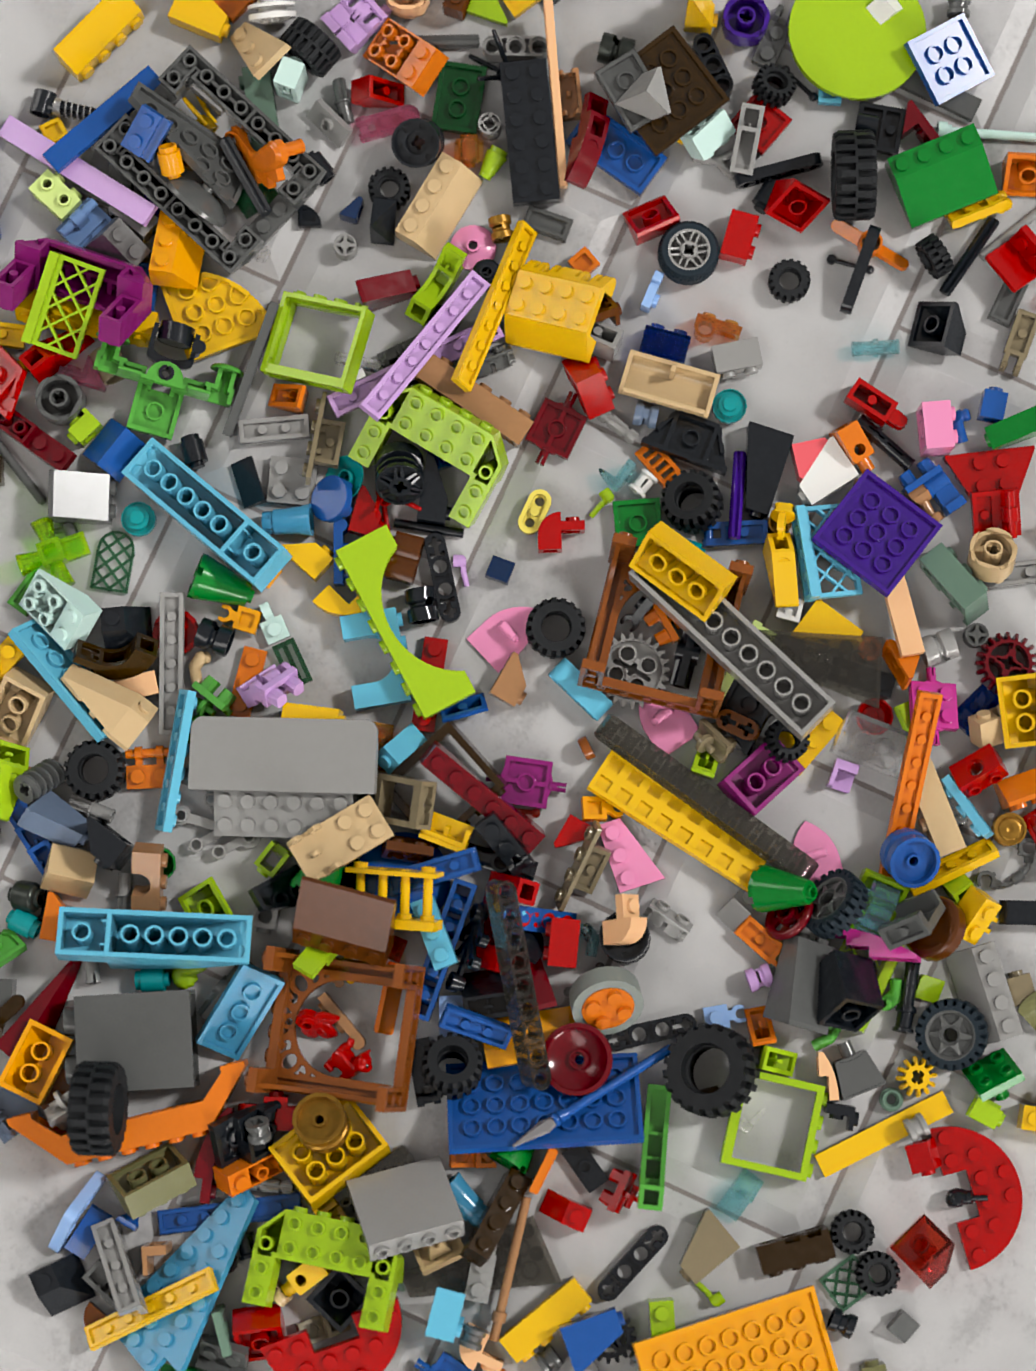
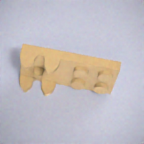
[286,794,394,880]

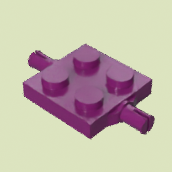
[486,755,567,809]

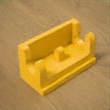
[418,811,474,852]

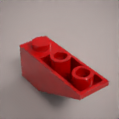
[18,331,95,384]

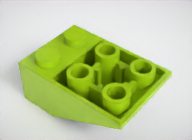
[0,739,30,821]

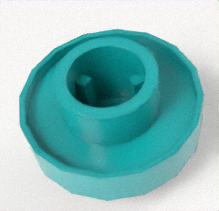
[712,389,747,424]
[121,502,156,537]

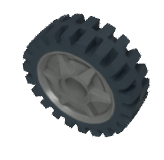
[800,868,869,940]
[915,998,989,1071]

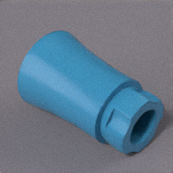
[261,503,315,536]
[449,1172,486,1227]

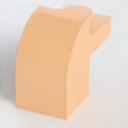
[602,894,647,946]
[460,1322,504,1371]

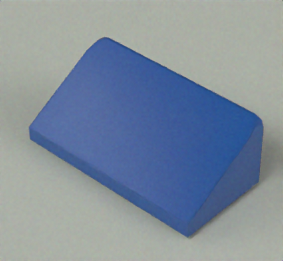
[440,693,489,723]

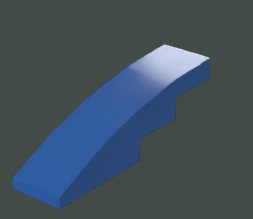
[9,798,52,876]

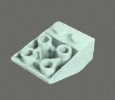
[19,569,103,651]

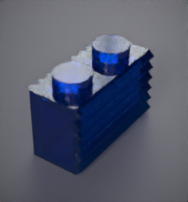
[639,323,691,364]

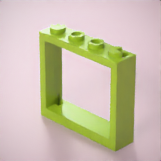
[260,290,375,395]
[719,1071,828,1182]

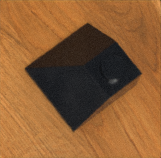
[907,301,966,356]
[100,606,153,649]
[28,1253,97,1316]

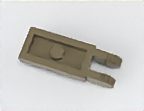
[998,308,1036,377]

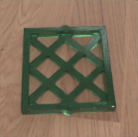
[819,1254,875,1313]

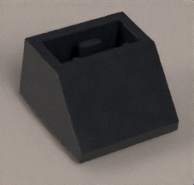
[462,970,514,1018]

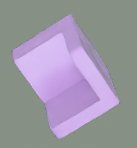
[826,758,860,793]

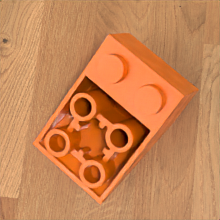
[363,17,449,97]

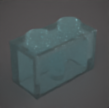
[854,880,901,937]

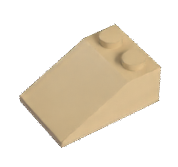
[0,666,55,747]

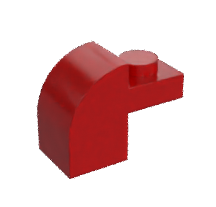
[538,512,585,553]

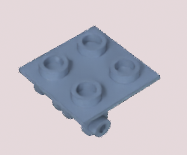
[0,1087,44,1144]

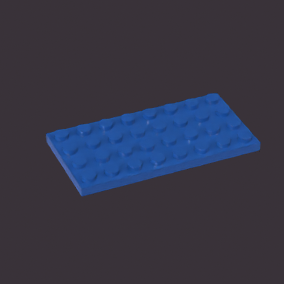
[446,1052,644,1155]

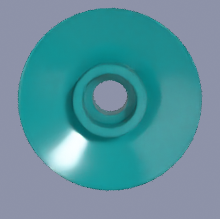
[325,455,364,498]

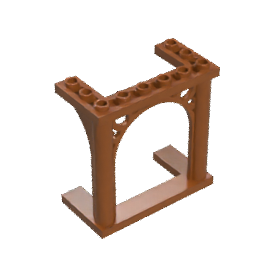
[577,531,754,719]
[244,945,426,1113]

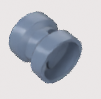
[632,402,660,429]

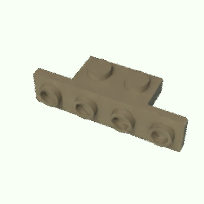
[302,392,346,485]
[554,820,611,912]

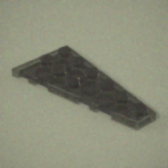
[759,630,883,709]
[403,1215,562,1297]

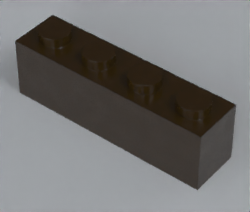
[460,1167,532,1268]

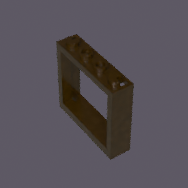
[391,721,508,849]

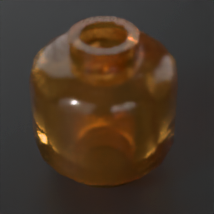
[454,134,484,168]

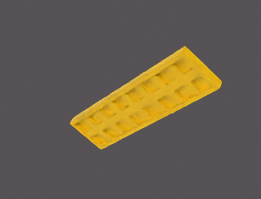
[587,749,773,892]

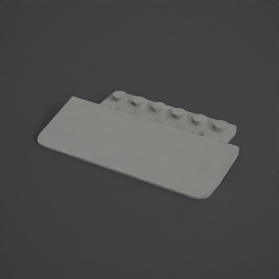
[188,716,378,838]

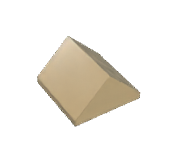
[40,842,97,899]

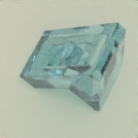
[716,1168,764,1221]

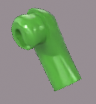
[882,978,902,1011]

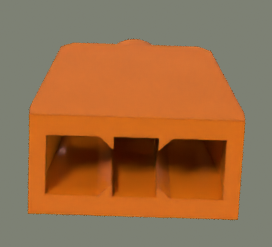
[828,420,875,474]

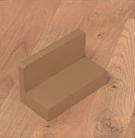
[141,1241,173,1276]

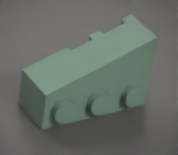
[919,542,989,626]

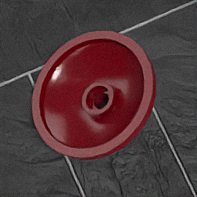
[541,1023,613,1096]

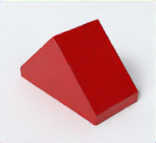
[554,814,601,849]

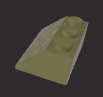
[106,1142,197,1220]

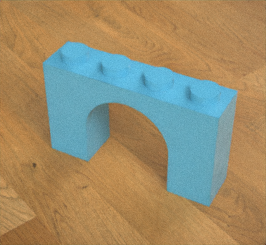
[339,607,412,712]

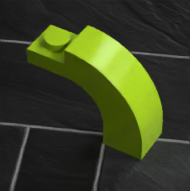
[405,242,468,326]

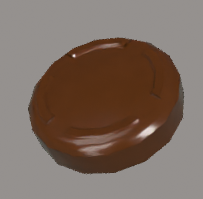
[906,896,966,961]

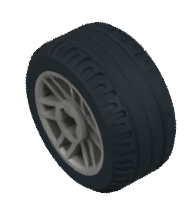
[658,221,720,285]

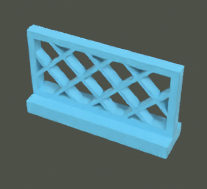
[792,503,863,603]

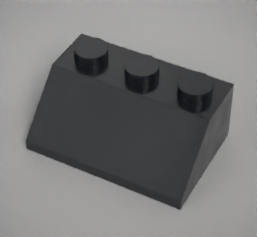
[86,816,134,871]

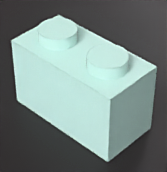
[273,56,309,104]
[681,108,736,161]

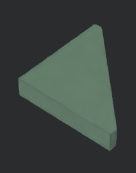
[211,1303,232,1358]

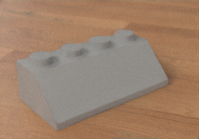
[945,941,1024,1044]

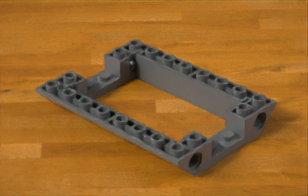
[94,45,327,275]

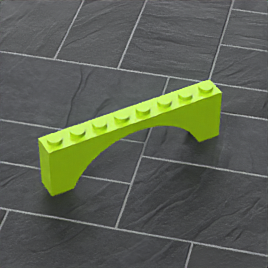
[334,525,476,721]

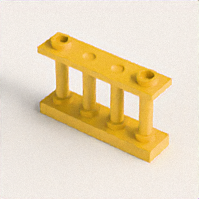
[345,861,444,932]

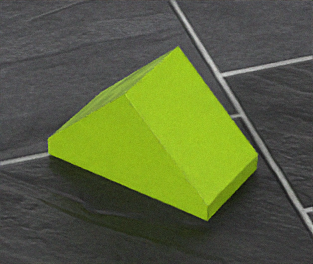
[689,751,718,780]
[756,1045,798,1077]

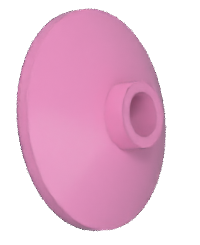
[451,225,496,271]

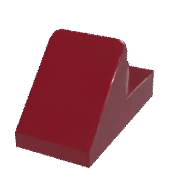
[901,100,939,144]

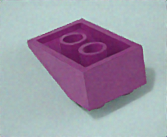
[717,740,805,820]

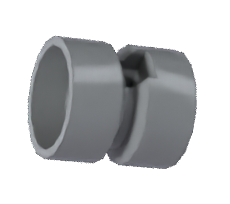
[921,628,960,668]

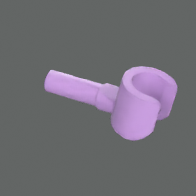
[453,555,470,587]

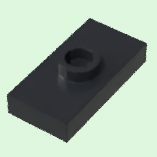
[562,1146,609,1194]

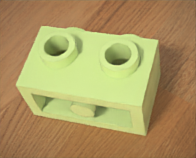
[28,169,83,223]

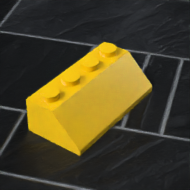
[53,0,145,83]
[629,521,738,622]

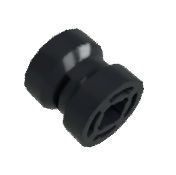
[826,1307,858,1339]

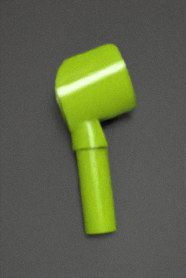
[589,488,614,518]
[694,1282,726,1307]

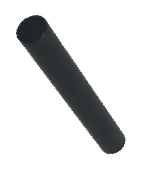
[393,518,464,538]

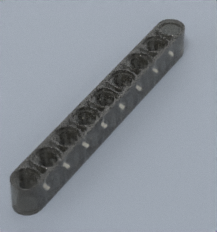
[485,879,551,1090]

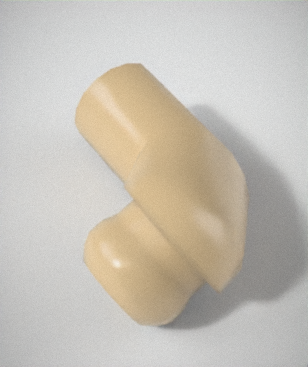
[189,651,211,684]

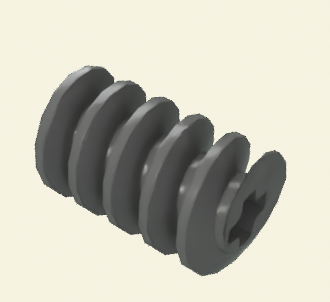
[13,758,66,804]

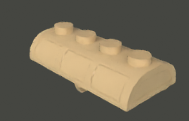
[618,349,721,419]

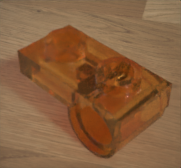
[694,312,742,343]

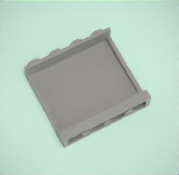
[346,1156,465,1262]

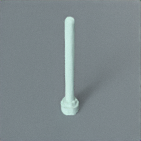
[936,121,1036,142]

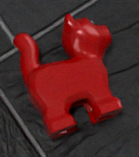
[323,1038,373,1079]

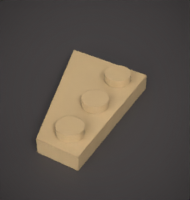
[229,22,292,80]

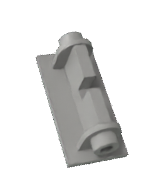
[643,898,693,941]

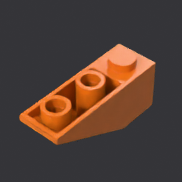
[213,1154,284,1197]

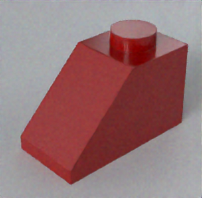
[351,74,404,108]
[348,485,385,537]
[539,1189,593,1233]

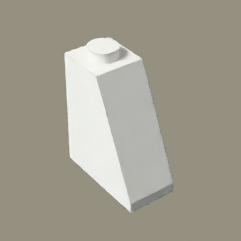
[797,436,859,506]

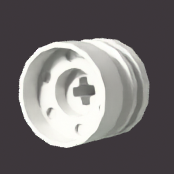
[247,0,297,25]

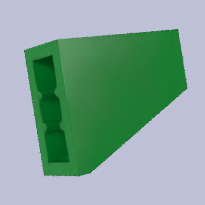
[984,406,1036,450]

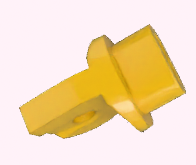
[770,502,795,540]

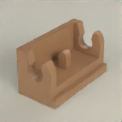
[559,67,583,122]

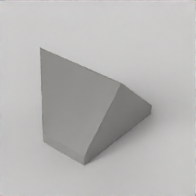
[615,67,671,120]

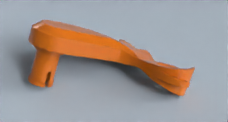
[224,125,305,189]

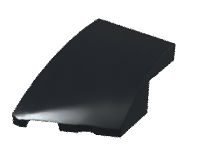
[208,1100,281,1169]

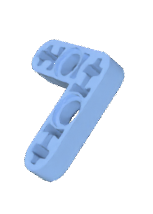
[48,1170,107,1253]

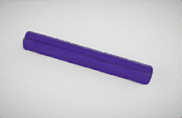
[728,451,746,540]

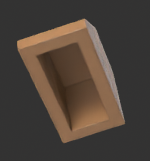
[489,652,527,707]

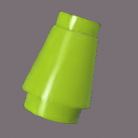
[478,145,508,181]

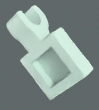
[259,602,291,646]

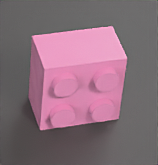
[916,400,958,457]

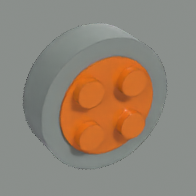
[569,966,644,1035]

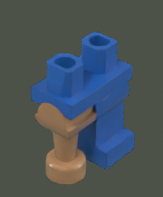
[898,457,967,522]

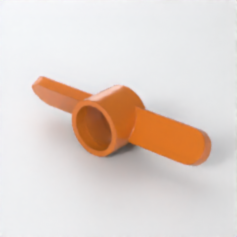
[831,219,909,271]

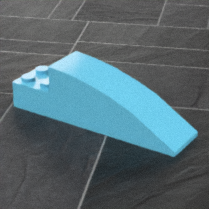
[121,437,293,592]
[55,907,253,969]

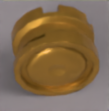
[991,813,1027,846]

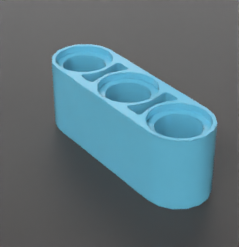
[548,657,614,721]

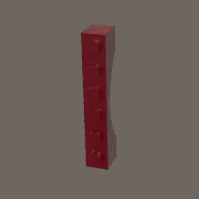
[420,740,545,854]

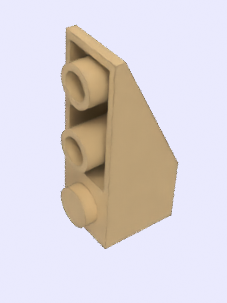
[968,704,1004,748]

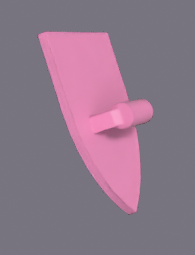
[467,607,533,673]
[639,702,699,758]
[792,821,843,882]

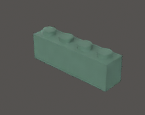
[238,67,279,151]

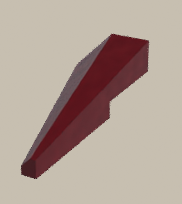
[0,961,82,1057]

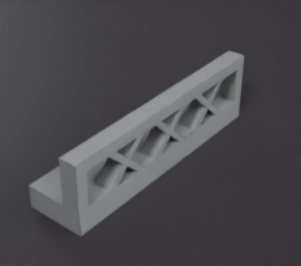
[91,1217,148,1317]

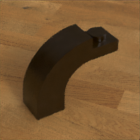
[72,632,159,680]

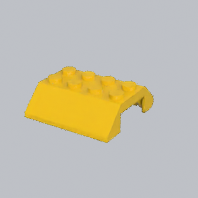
[504,259,616,363]

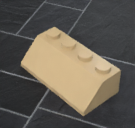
[395,152,483,260]

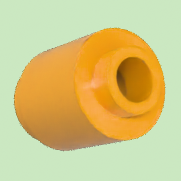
[157,142,185,180]

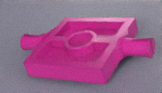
[908,667,959,746]

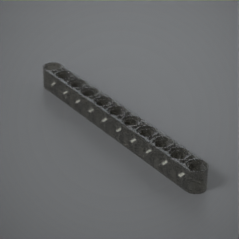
[594,714,819,880]

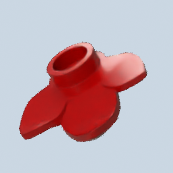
[295,1009,340,1039]

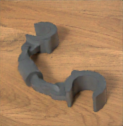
[976,838,1035,889]

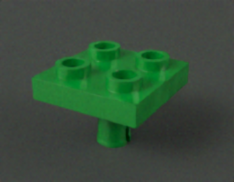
[961,1048,1026,1102]

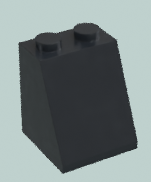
[817,950,885,1032]

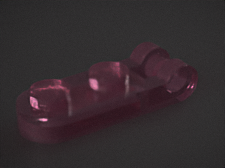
[354,104,420,143]

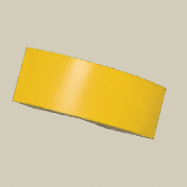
[312,585,366,617]

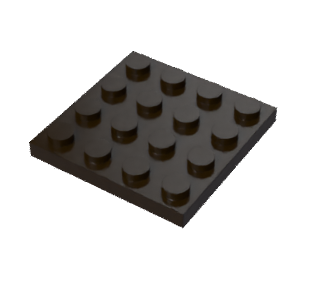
[599,25,730,158]

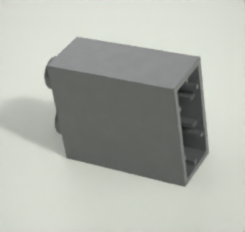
[63,989,200,1091]

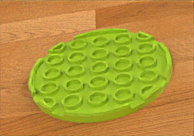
[788,0,927,101]

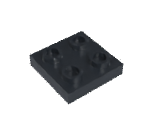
[855,101,906,156]

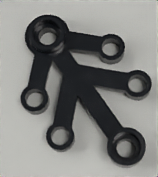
[445,902,490,992]

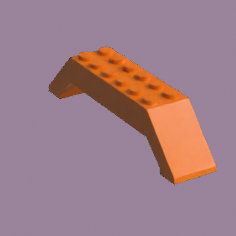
[7,1058,249,1167]

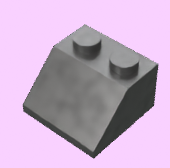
[84,217,152,266]

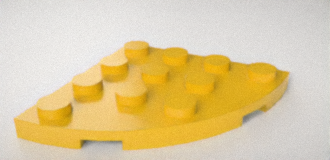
[160,272,274,363]

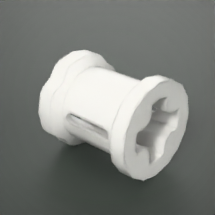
[628,468,658,499]

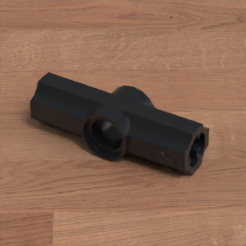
[669,631,701,690]
[468,843,538,881]

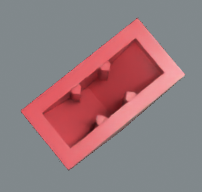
[790,438,828,483]

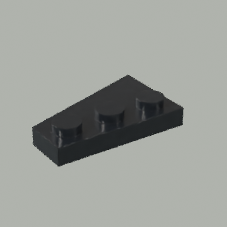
[247,864,301,912]

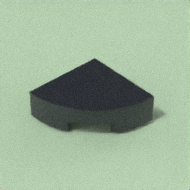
[298,204,322,228]

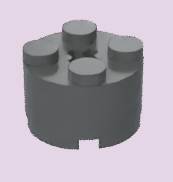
[35,374,86,426]

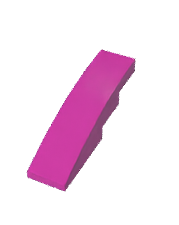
[835,928,921,963]

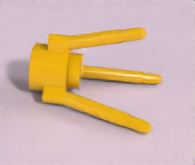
[182,95,218,133]

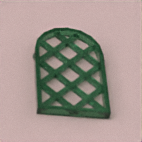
[90,531,135,594]

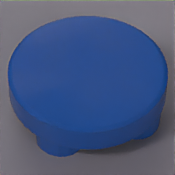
[311,475,353,523]

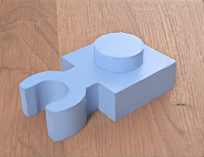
[640,270,664,314]
[702,1004,746,1028]

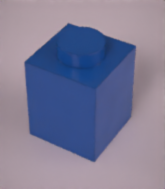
[977,387,1009,424]

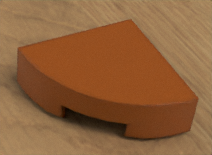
[84,1301,108,1326]

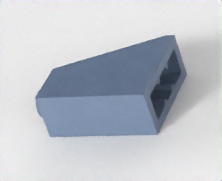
[17,790,89,848]

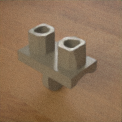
[693,718,737,764]

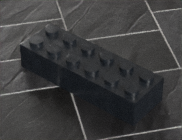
[499,58,560,207]

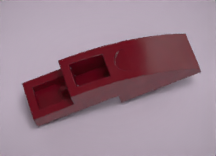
[564,92,610,189]
[0,410,77,471]
[193,1107,234,1204]

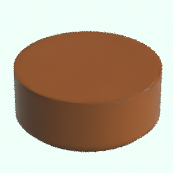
[578,736,596,761]

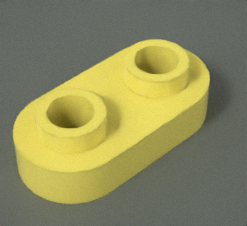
[518,489,551,535]

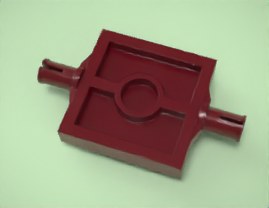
[525,391,588,466]

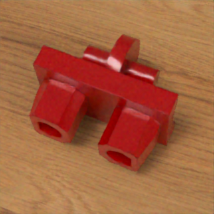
[599,1168,639,1214]

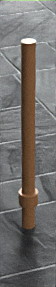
[489,1196,531,1342]

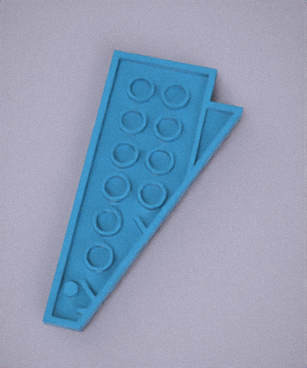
[119,1190,259,1371]

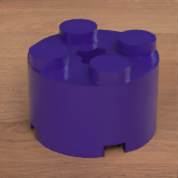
[722,0,770,47]

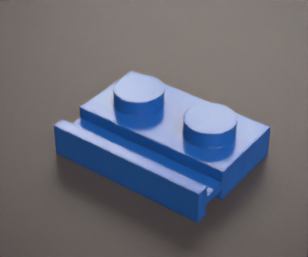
[120,104,174,163]

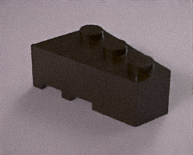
[754,1225,836,1278]

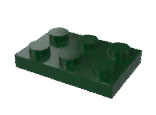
[432,61,487,136]

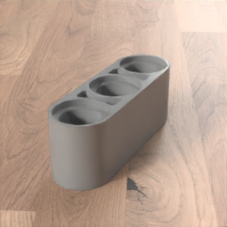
[482,35,547,63]

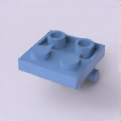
[56,197,112,248]

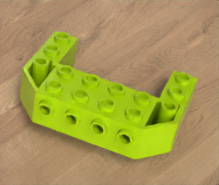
[348,383,509,528]
[242,1206,404,1332]

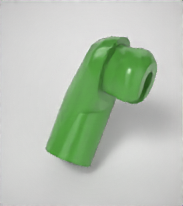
[811,1027,841,1051]

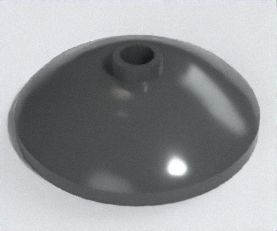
[167,178,226,227]

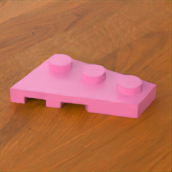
[600,818,665,893]

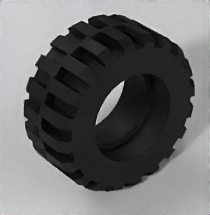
[831,130,878,221]
[663,1023,760,1118]
[66,1061,128,1156]

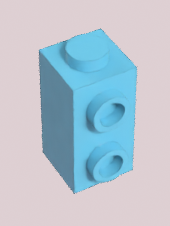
[378,723,427,774]

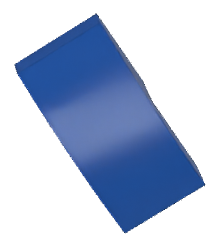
[64,1203,113,1260]

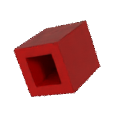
[905,1137,942,1177]

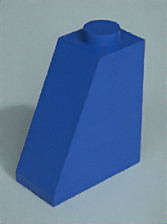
[560,1306,626,1371]

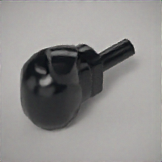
[945,1188,988,1208]

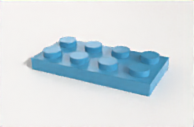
[195,963,285,1061]

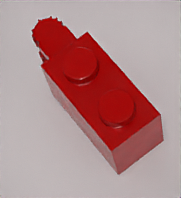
[844,377,908,431]

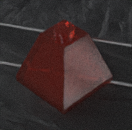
[890,1214,955,1289]

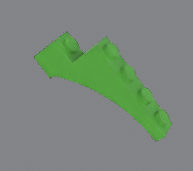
[637,1083,671,1211]

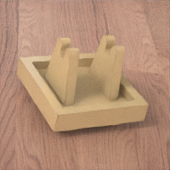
[413,1237,464,1276]

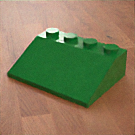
[884,123,998,229]

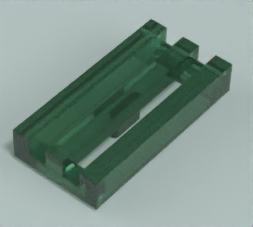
[272,638,313,685]

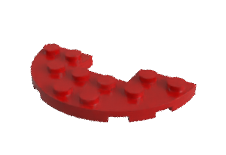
[929,1126,1023,1270]
[260,1296,402,1371]

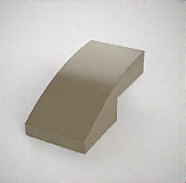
[295,1314,351,1344]

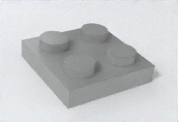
[267,456,318,506]

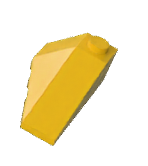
[683,0,718,35]

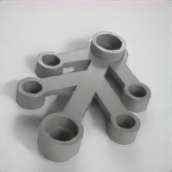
[175,792,261,859]

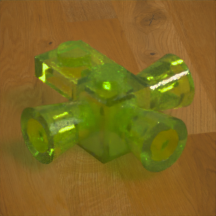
[15,517,92,586]

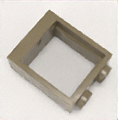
[374,773,437,830]

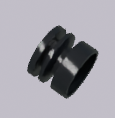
[391,118,445,168]
[375,442,424,505]
[599,912,651,965]

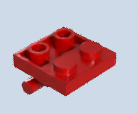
[970,487,1022,538]

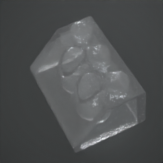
[829,709,908,779]

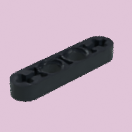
[733,152,823,189]
[839,224,881,315]
[425,533,461,623]
[605,1014,696,1050]
[597,1224,668,1301]

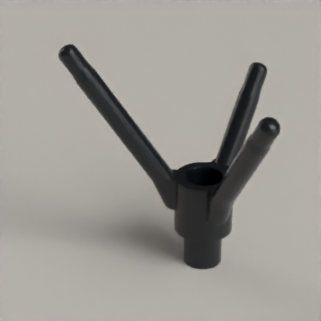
[468,29,508,81]

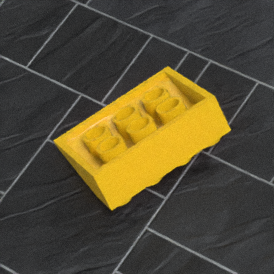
[268,1100,391,1211]

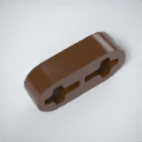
[716,709,761,741]

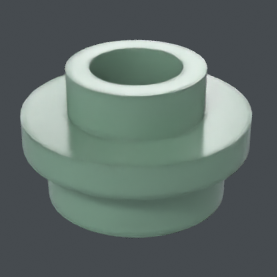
[879,1087,903,1112]

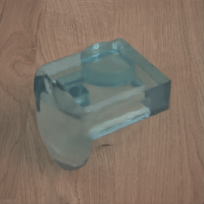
[599,459,637,492]

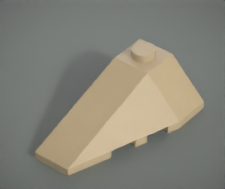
[61,663,159,751]

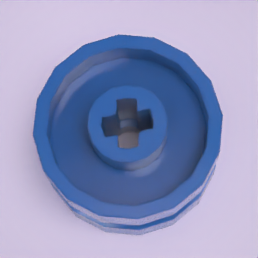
[880,828,941,888]

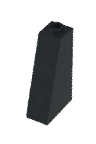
[744,421,795,520]

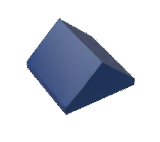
[82,418,145,483]

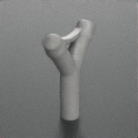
[692,148,736,180]

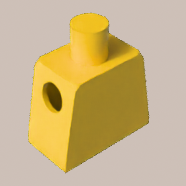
[281,1263,332,1297]

